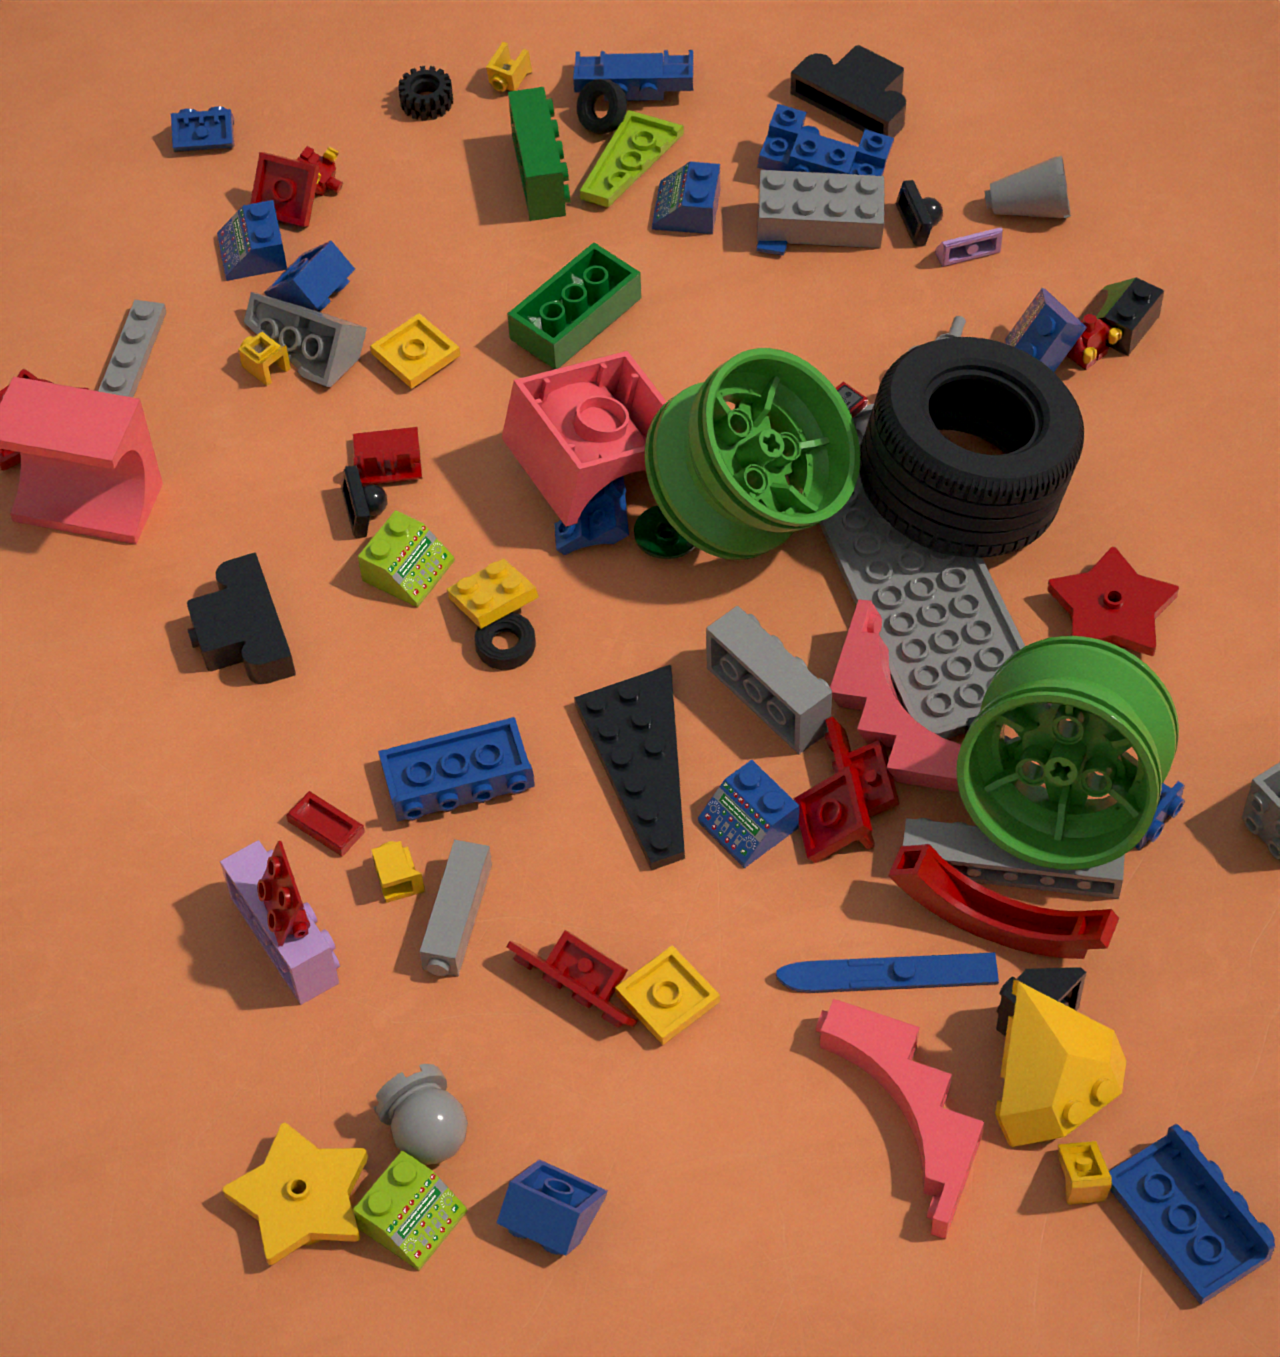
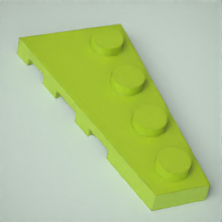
[580,110,684,207]

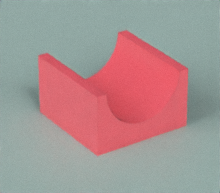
[502,351,667,527]
[0,376,163,544]

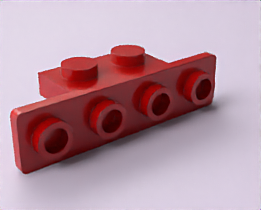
[825,716,900,850]
[506,930,638,1028]

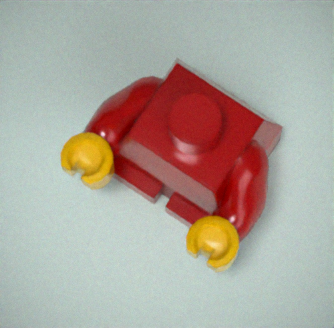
[296,146,343,196]
[1066,314,1122,370]

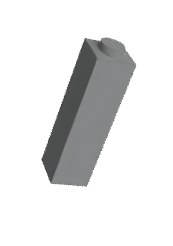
[420,840,492,976]

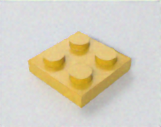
[370,313,461,389]
[446,558,539,629]
[615,945,720,1045]

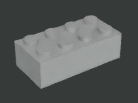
[757,170,884,248]
[706,605,832,754]

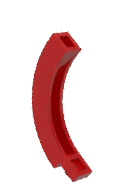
[888,844,1119,959]

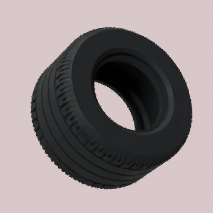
[859,337,1084,557]

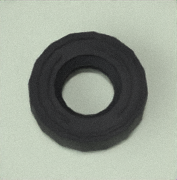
[577,79,627,134]
[474,612,536,670]

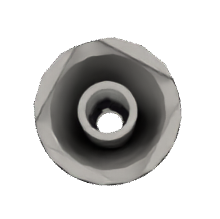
[985,156,1071,219]

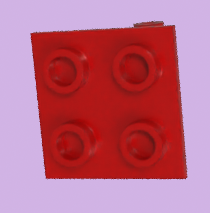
[353,427,422,485]
[257,841,310,946]

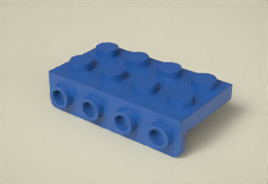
[378,717,535,822]
[1109,1123,1275,1305]

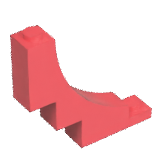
[830,599,962,793]
[816,999,984,1240]

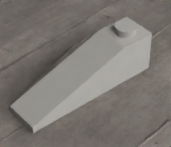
[244,292,367,387]

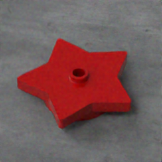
[1047,547,1179,656]

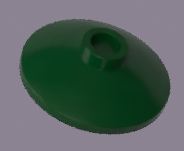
[634,505,695,559]

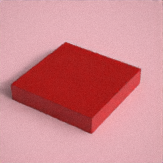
[250,152,320,227]
[793,766,872,863]

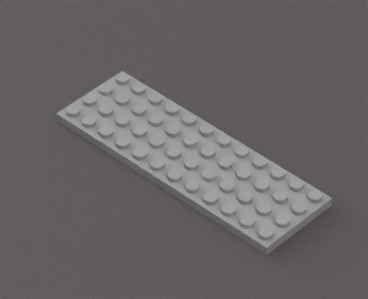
[819,404,1051,739]

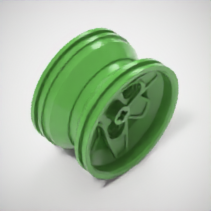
[645,348,860,560]
[957,636,1179,870]

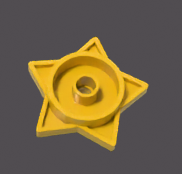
[223,1122,368,1265]

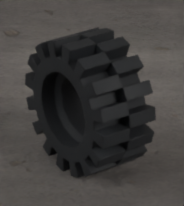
[398,66,454,121]

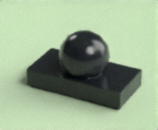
[895,180,943,246]
[341,465,388,538]

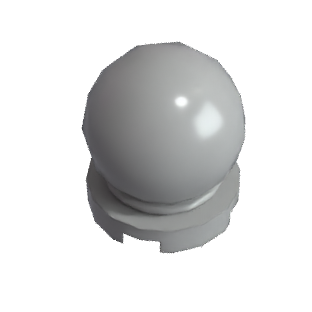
[373,1064,468,1165]

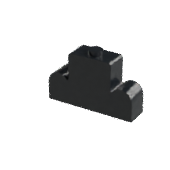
[791,45,906,138]
[187,552,296,684]

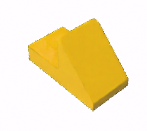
[1058,1141,1112,1205]

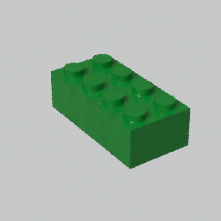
[508,87,570,221]
[507,242,642,369]

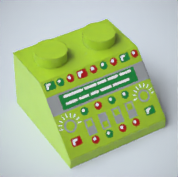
[358,510,455,608]
[353,1150,467,1271]

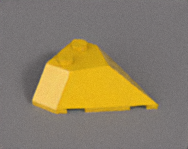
[995,979,1127,1147]

